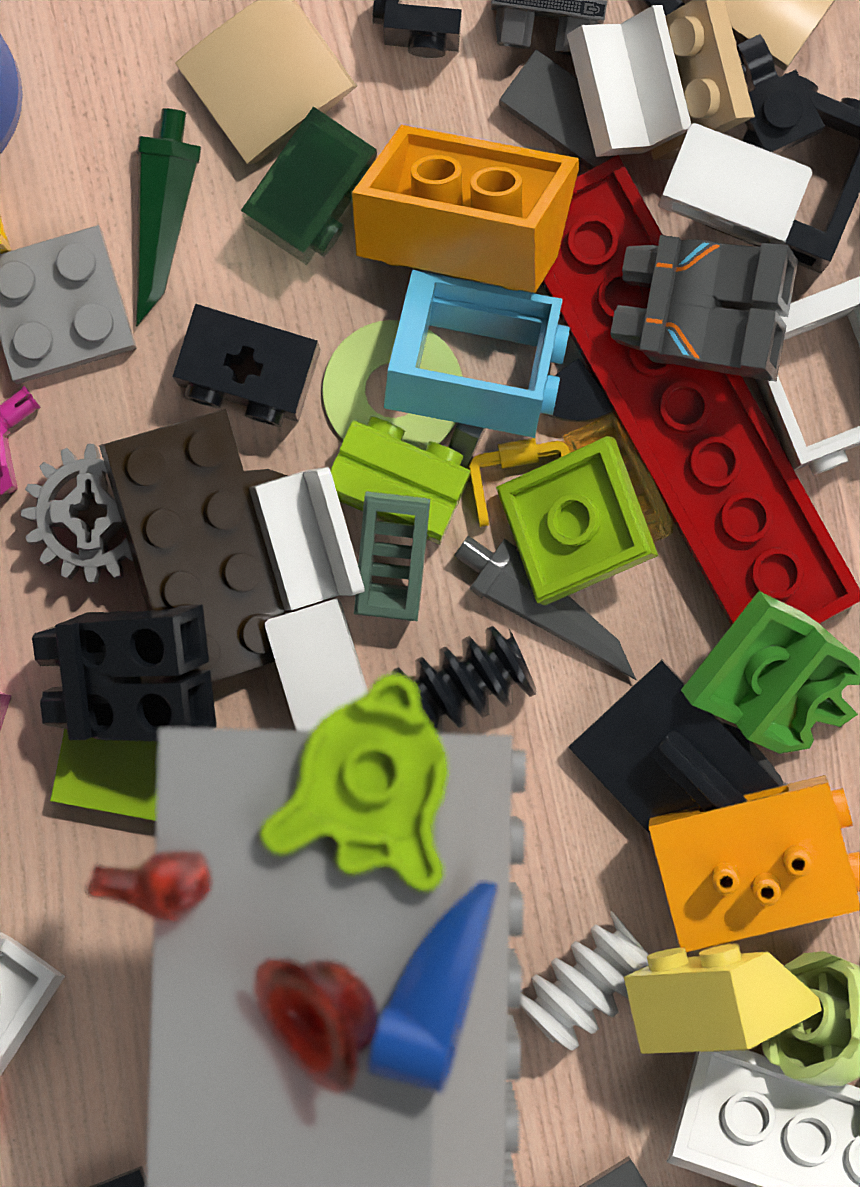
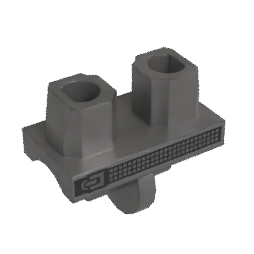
[491,0,607,55]

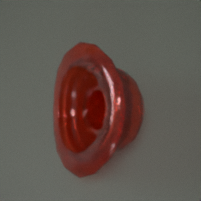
[254,958,379,1094]

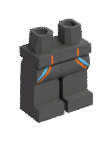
[611,235,798,382]

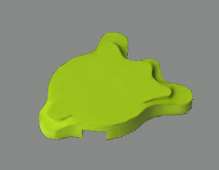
[260,673,449,892]

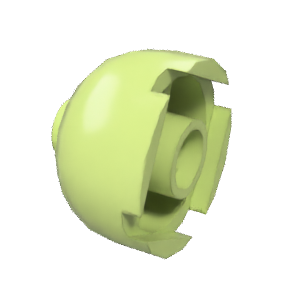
[762,951,860,1087]

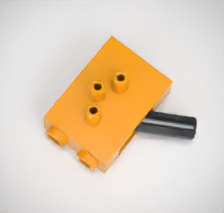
[649,730,860,952]

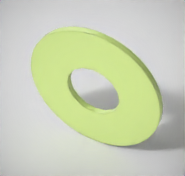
[323,320,463,450]

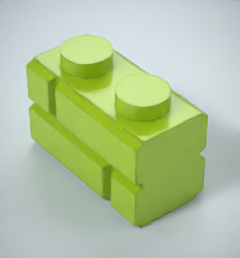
[330,416,471,545]

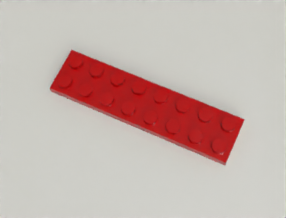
[542,155,860,626]

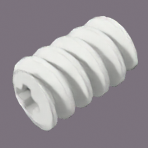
[521,911,649,1051]

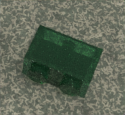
[241,106,377,265]

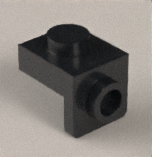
[372,0,462,58]

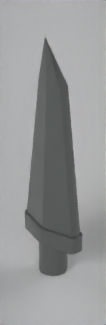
[454,535,637,681]

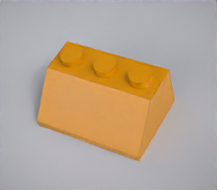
[352,125,579,293]

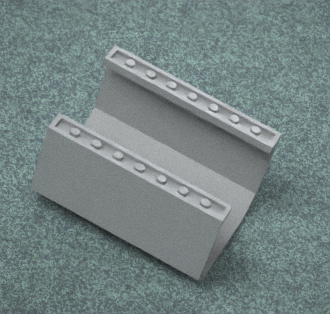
[146,728,526,1187]

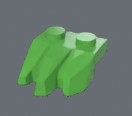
[681,591,860,754]

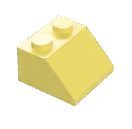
[624,944,822,1054]

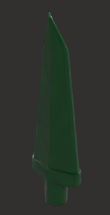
[136,108,201,327]

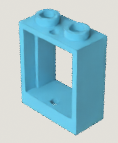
[384,270,570,438]

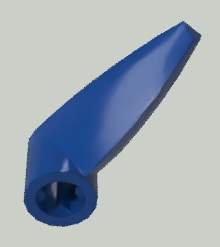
[368,881,498,1094]

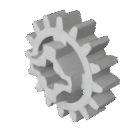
[21,444,133,584]

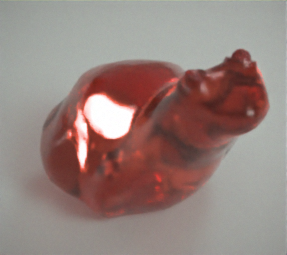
[85,851,212,922]

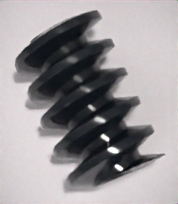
[392,626,536,733]

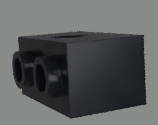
[172,304,321,427]

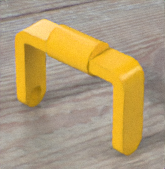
[469,438,570,527]

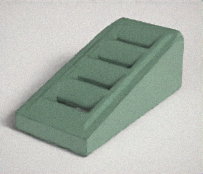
[354,491,430,621]

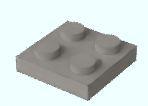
[0,225,137,384]

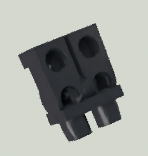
[32,604,217,741]

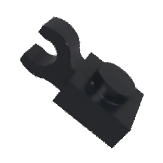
[737,34,825,154]

